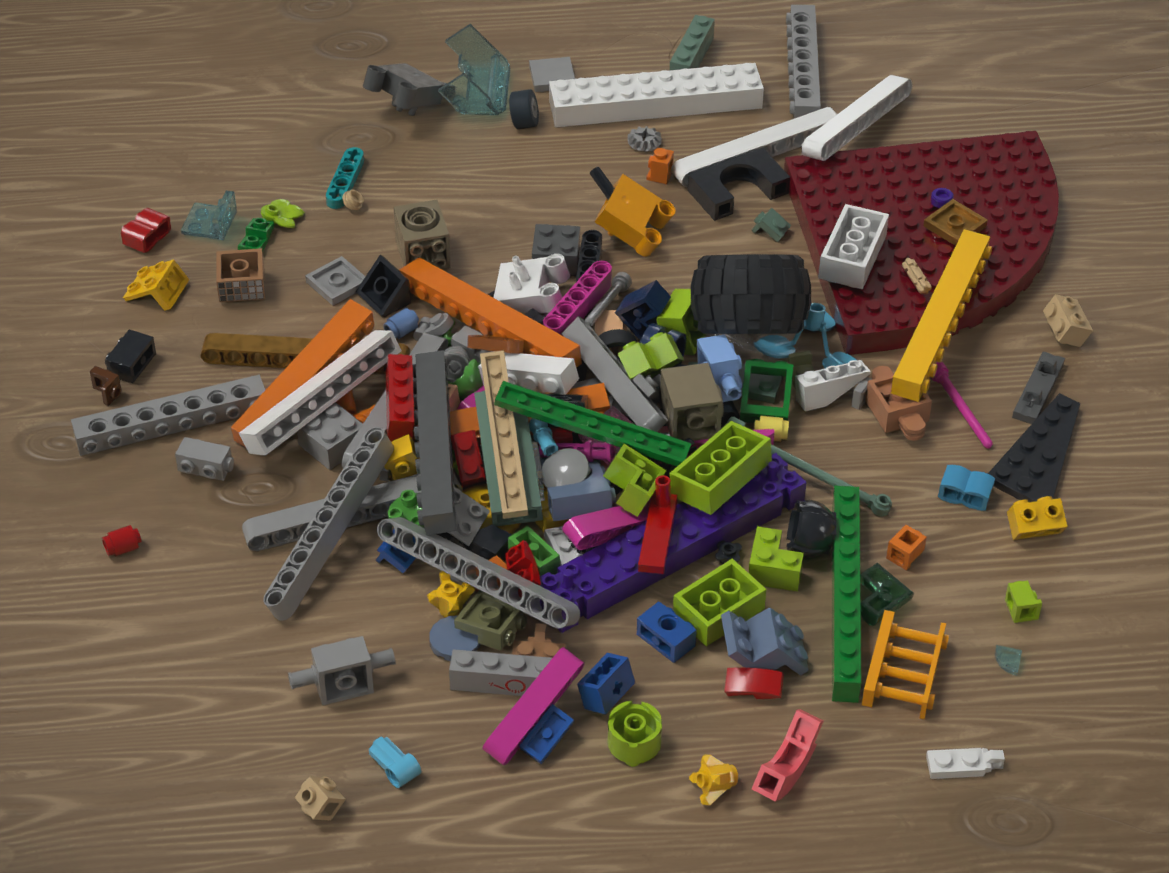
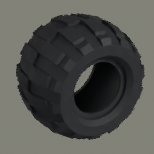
[691,254,811,334]

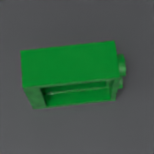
[740,359,793,423]

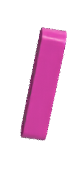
[543,261,612,336]
[562,499,651,550]
[482,647,585,766]

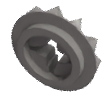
[628,126,662,151]

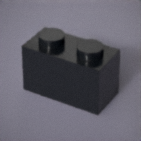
[105,329,156,384]

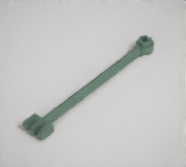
[724,417,892,516]

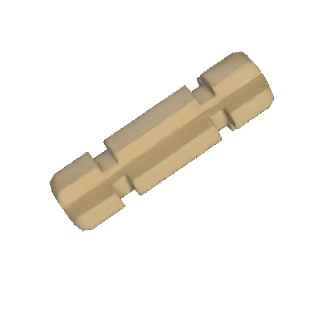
[902,258,932,295]

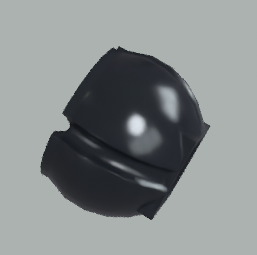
[786,500,836,558]

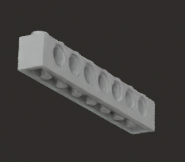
[786,5,821,119]
[71,374,265,456]

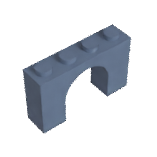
[534,454,616,521]

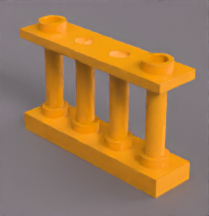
[862,610,949,720]

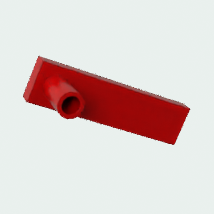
[638,475,677,574]

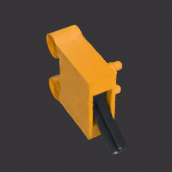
[590,167,676,257]

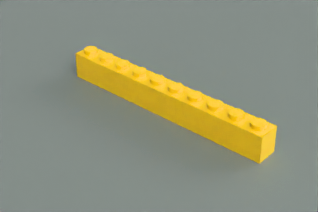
[891,229,992,402]

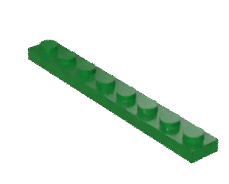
[494,381,691,466]

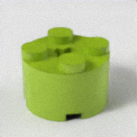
[607,701,662,767]

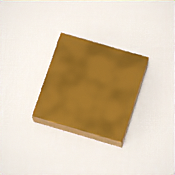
[923,199,988,246]

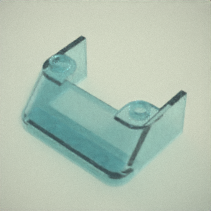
[438,24,510,115]

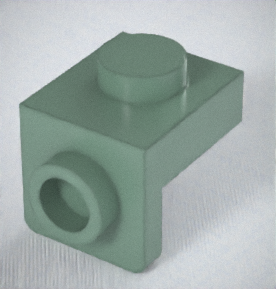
[752,208,791,242]

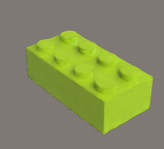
[670,421,772,515]

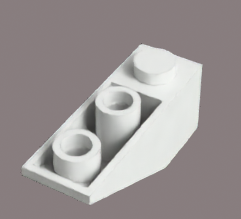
[795,360,871,411]

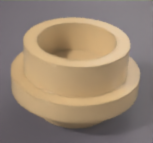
[342,189,364,210]

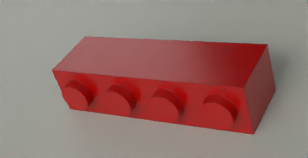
[386,354,414,442]

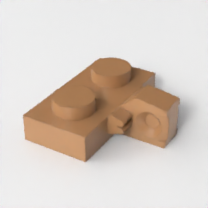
[512,623,566,658]

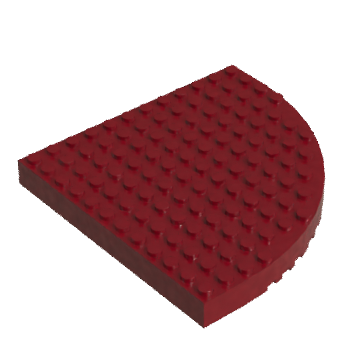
[784,131,1059,355]

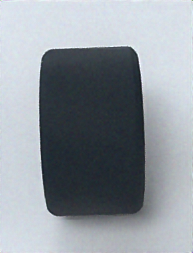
[509,89,539,129]

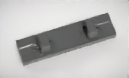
[1012,351,1065,424]

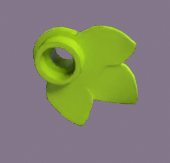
[261,199,305,228]

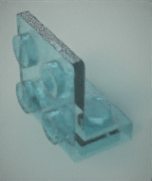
[181,190,237,240]

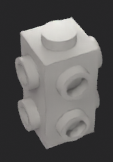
[175,437,234,481]

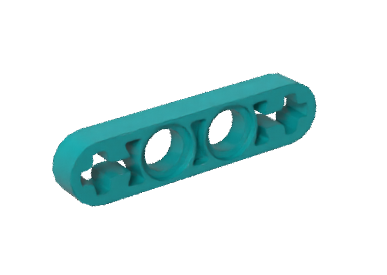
[326,147,364,209]

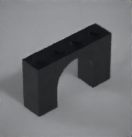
[688,148,790,221]

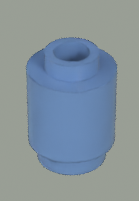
[383,308,419,339]

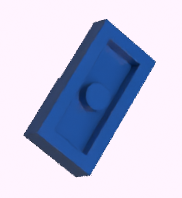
[519,704,574,764]

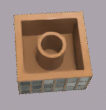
[216,248,265,302]

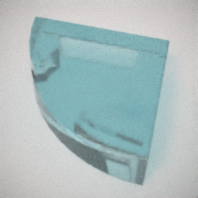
[995,645,1022,676]

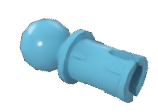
[529,418,558,456]

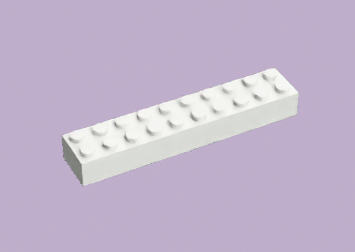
[549,63,764,127]

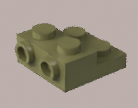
[454,590,527,650]

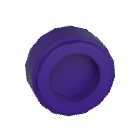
[931,188,954,208]

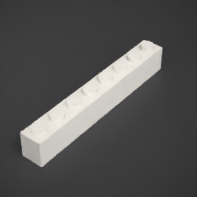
[239,330,402,455]

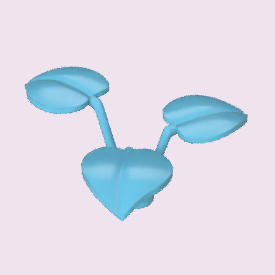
[754,303,856,368]

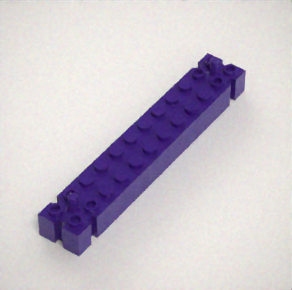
[540,453,807,633]

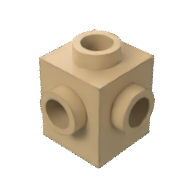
[295,776,346,821]

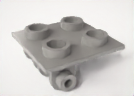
[448,487,490,546]

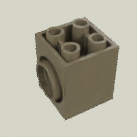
[393,200,451,269]
[660,363,723,441]

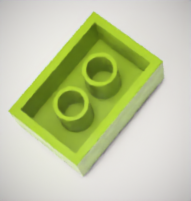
[673,559,766,647]

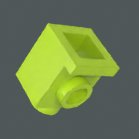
[1005,580,1042,623]

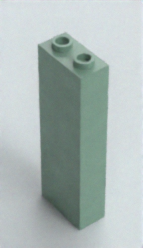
[474,386,543,527]

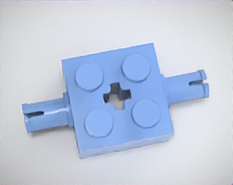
[697,334,742,402]

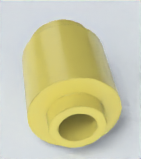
[754,416,789,442]

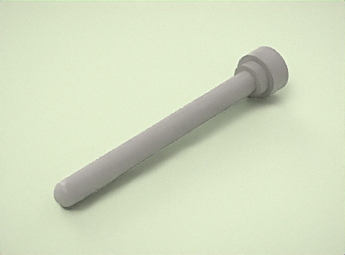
[585,272,632,327]

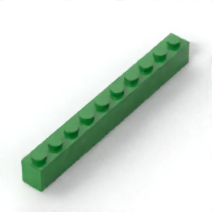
[832,485,861,703]

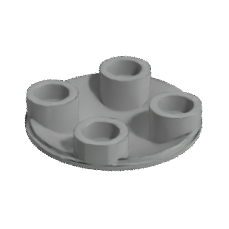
[541,448,591,488]

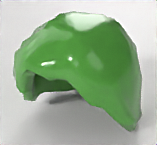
[448,359,483,401]

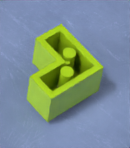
[617,332,684,380]
[603,444,666,517]
[748,526,804,592]

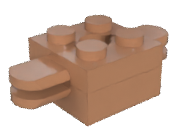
[865,366,932,441]

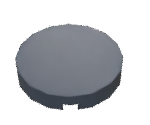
[430,616,481,661]

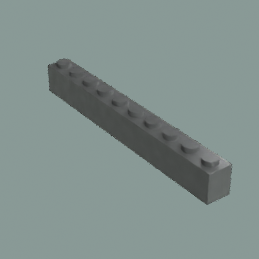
[412,350,457,535]

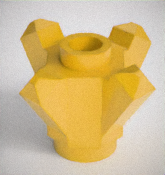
[427,571,475,618]
[689,754,738,805]

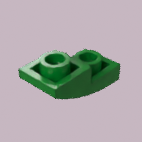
[238,218,274,252]

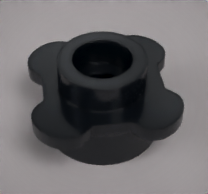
[715,541,742,564]

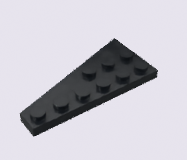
[988,393,1080,502]

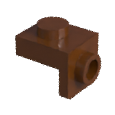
[90,366,122,406]

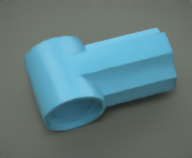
[369,736,422,788]

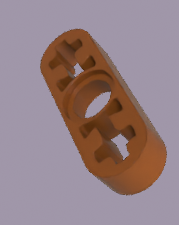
[467,335,524,353]

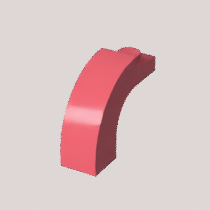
[752,709,824,802]

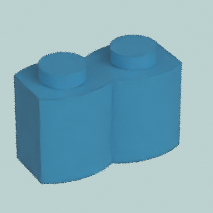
[938,465,995,511]

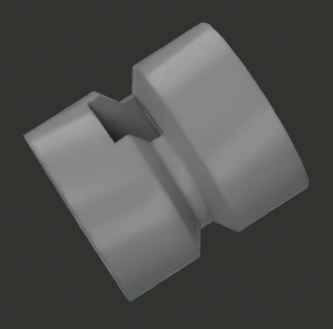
[444,346,470,383]

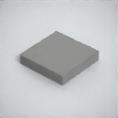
[529,57,575,92]
[305,256,365,306]

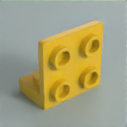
[123,259,190,311]

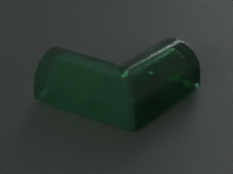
[860,563,914,626]

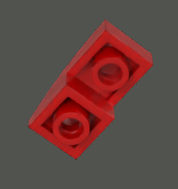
[506,540,541,598]
[724,667,784,700]

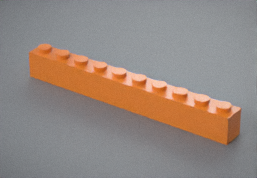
[399,257,582,368]

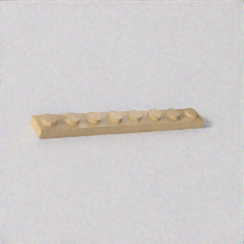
[480,350,528,519]

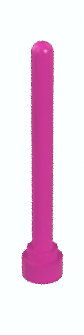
[931,362,993,449]

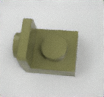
[788,351,815,390]

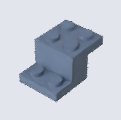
[721,607,809,676]

